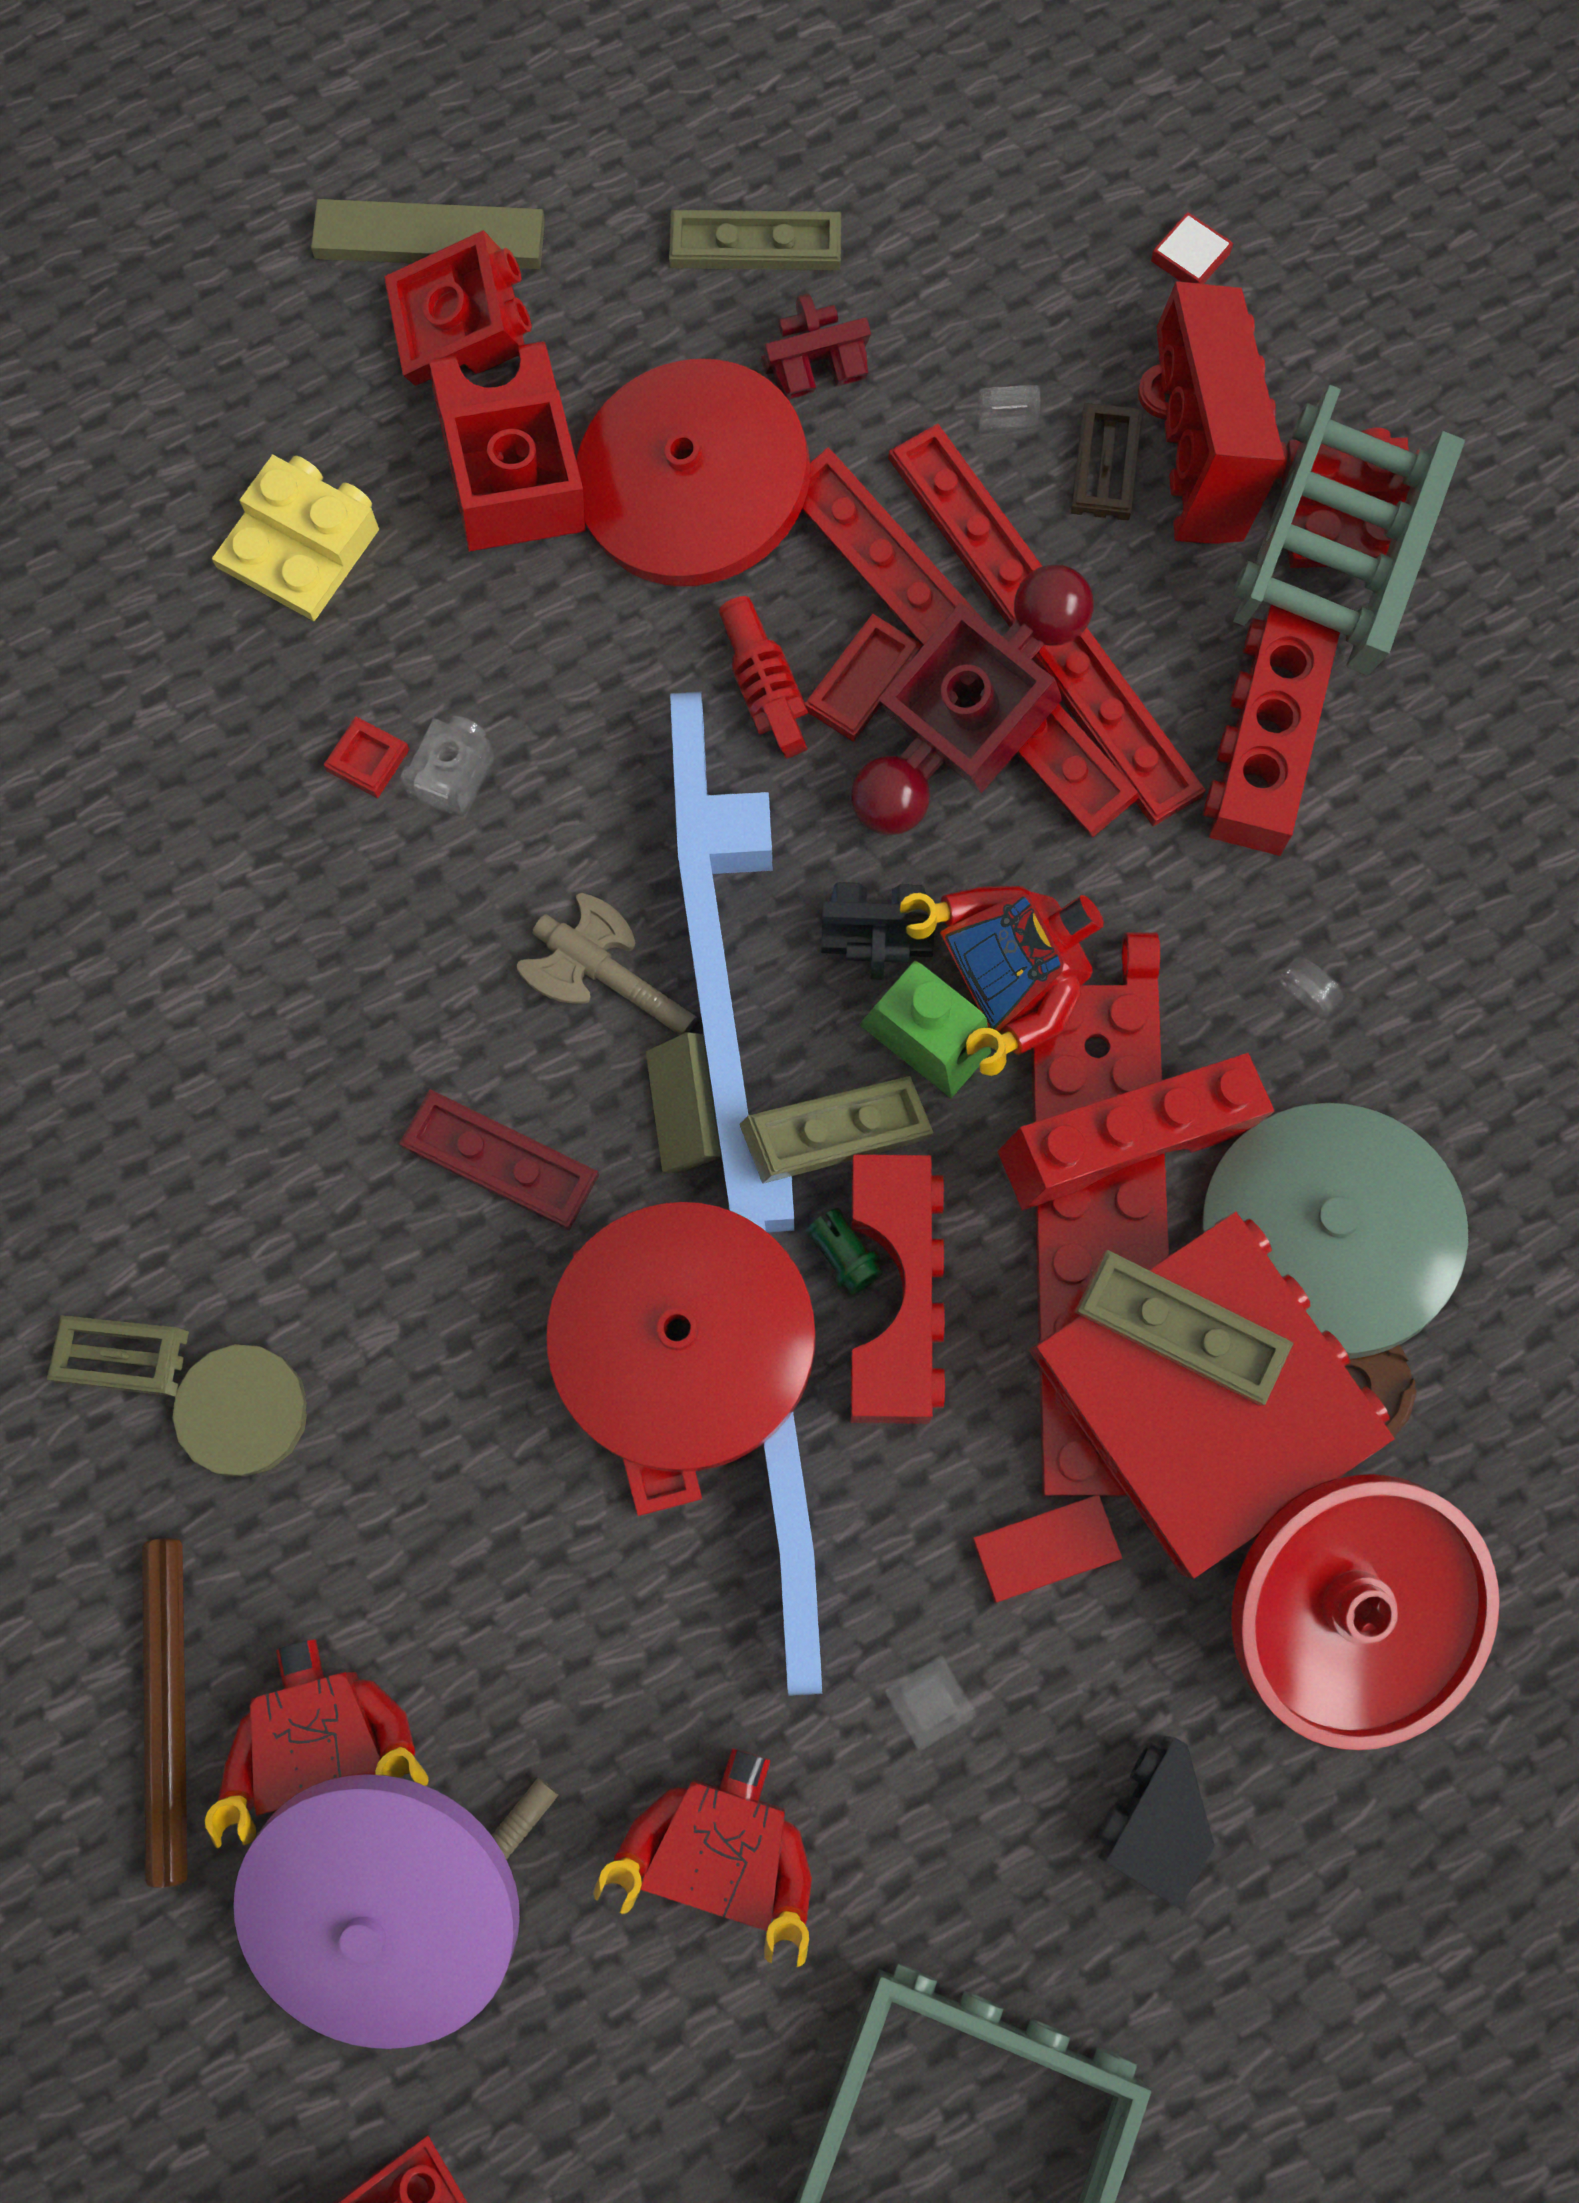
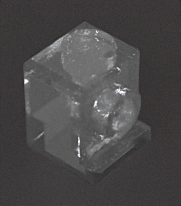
[400,716,495,820]

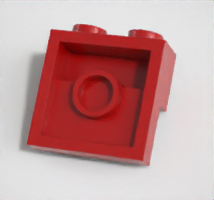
[384,230,532,386]
[1281,428,1410,568]

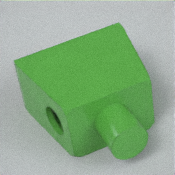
[859,961,991,1099]

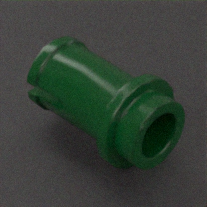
[806,1208,883,1294]

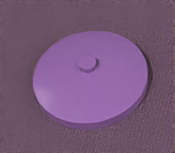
[234,1774,520,2049]

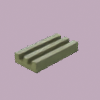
[47,1315,189,1397]

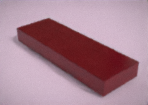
[399,1089,599,1231]

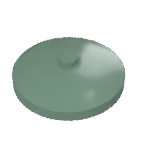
[1201,1103,1468,1359]

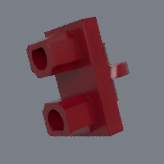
[761,293,871,400]

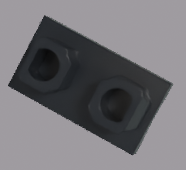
[821,882,935,980]

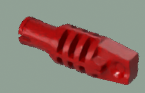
[718,596,808,759]

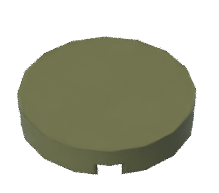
[172,1344,307,1477]

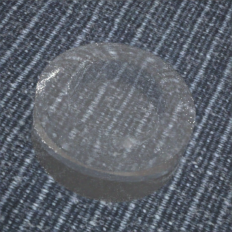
[1280,957,1344,1017]

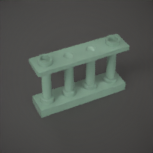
[1232,385,1465,676]

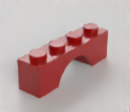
[997,1053,1275,1210]
[851,1155,945,1424]

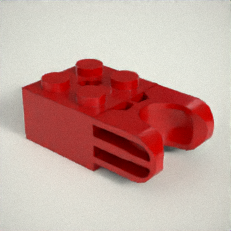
[428,341,585,551]

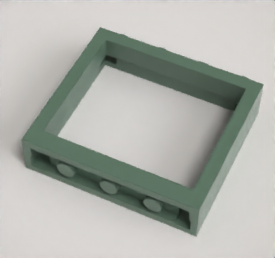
[794,1964,1151,2203]

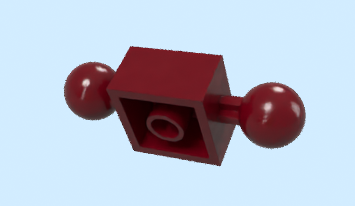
[851,564,1094,835]

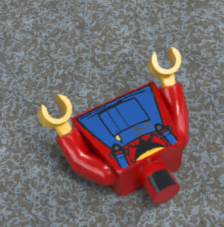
[900,886,1104,1076]

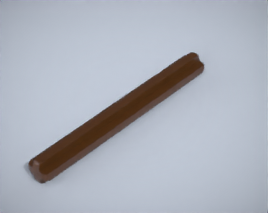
[142,1538,188,1888]

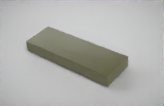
[669,210,841,270]
[739,1076,934,1184]
[1075,1250,1294,1405]

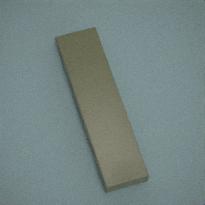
[311,199,545,269]

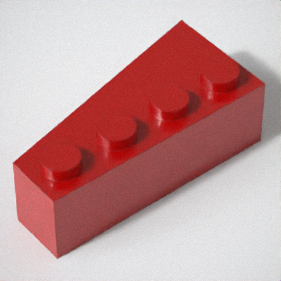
[1157,281,1287,544]

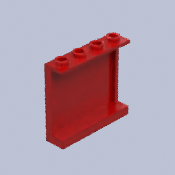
[1029,1211,1395,1579]

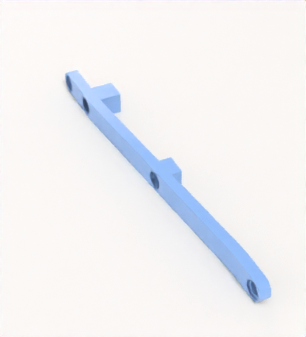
[670,692,822,1696]

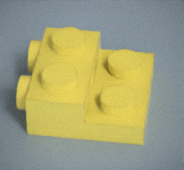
[212,454,379,621]

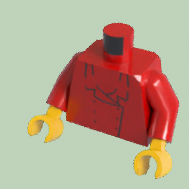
[205,1639,428,1848]
[593,1748,812,1967]

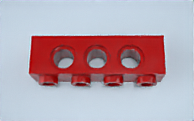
[1203,604,1340,856]

